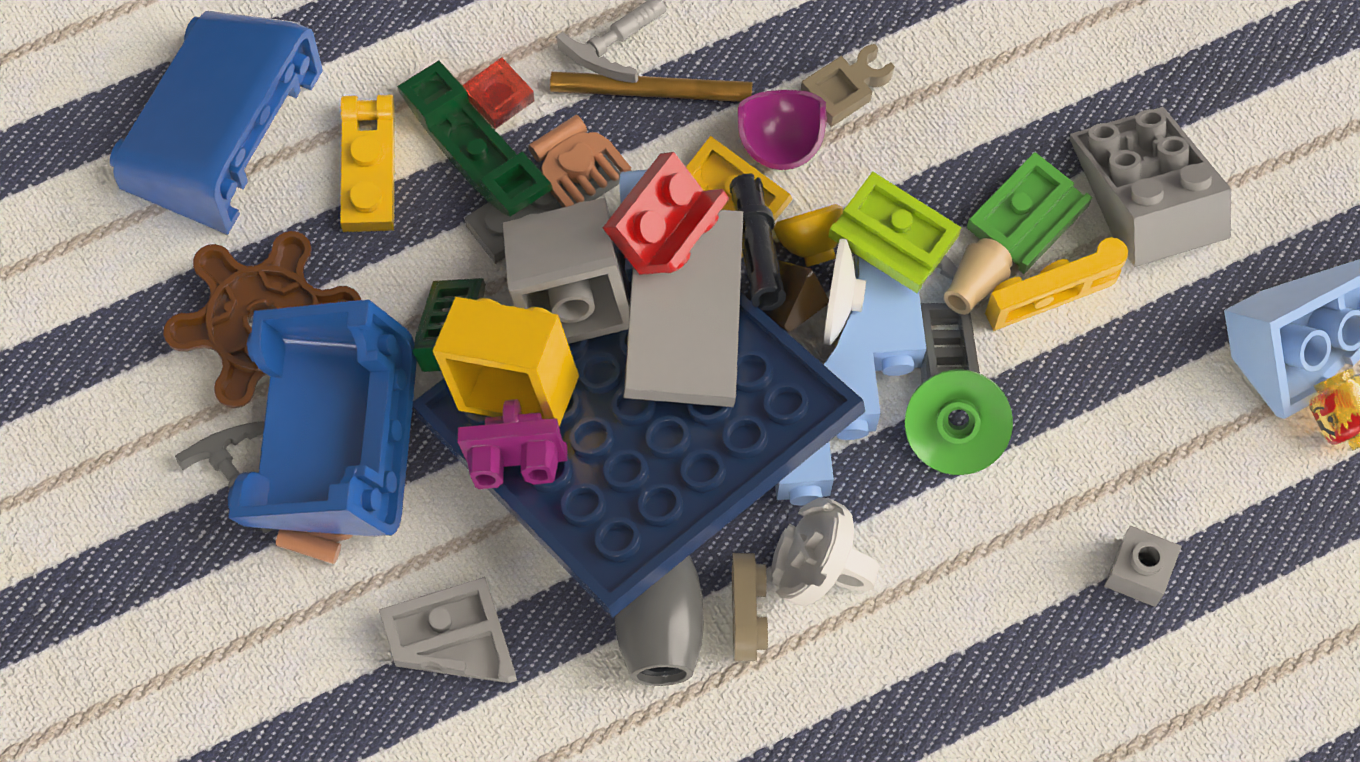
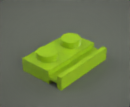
[828,171,961,294]

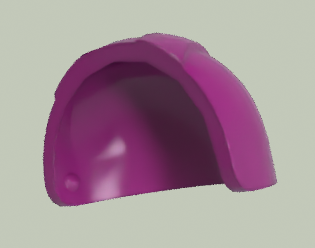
[738,90,827,170]

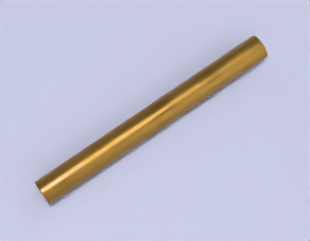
[550,71,752,102]

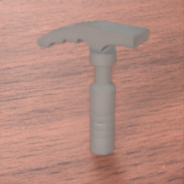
[556,0,666,83]

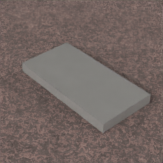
[624,210,743,407]

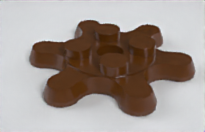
[163,231,361,408]

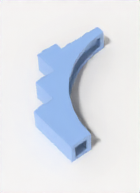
[775,254,926,506]

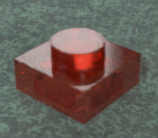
[462,57,535,129]

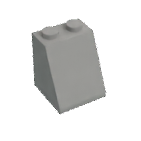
[503,197,630,344]

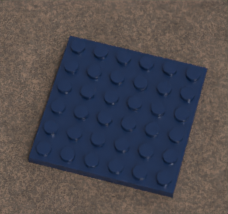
[412,250,865,618]

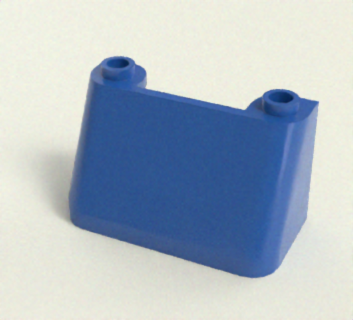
[110,11,323,235]
[228,299,417,537]

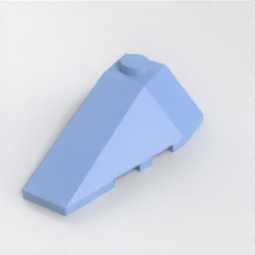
[1224,259,1360,419]

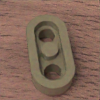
[732,553,768,662]

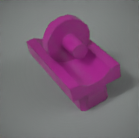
[458,399,567,489]

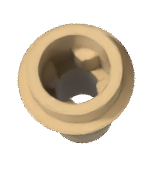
[944,238,1013,315]

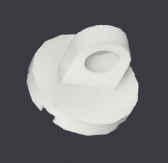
[771,498,880,606]

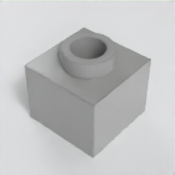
[1104,525,1182,607]

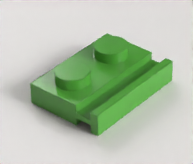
[967,152,1093,274]

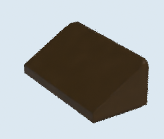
[746,260,829,332]

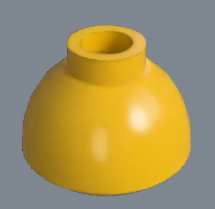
[774,204,843,267]

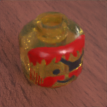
[1309,368,1360,451]

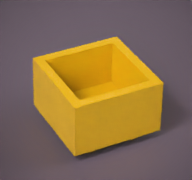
[432,297,579,426]

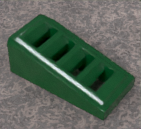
[413,278,486,372]

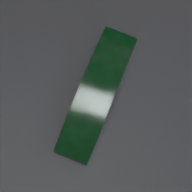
[397,60,553,217]

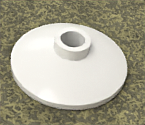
[824,239,866,345]

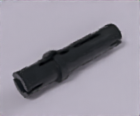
[729,174,786,311]

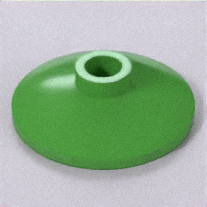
[905,369,1013,475]

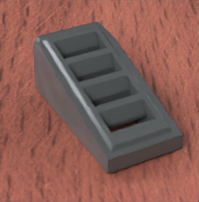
[920,303,980,383]

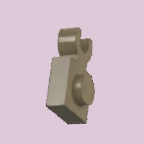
[801,44,895,127]

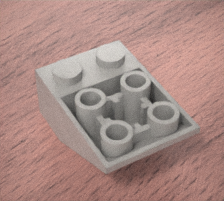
[1070,107,1232,267]

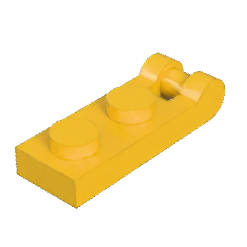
[340,94,395,232]
[985,237,1128,331]

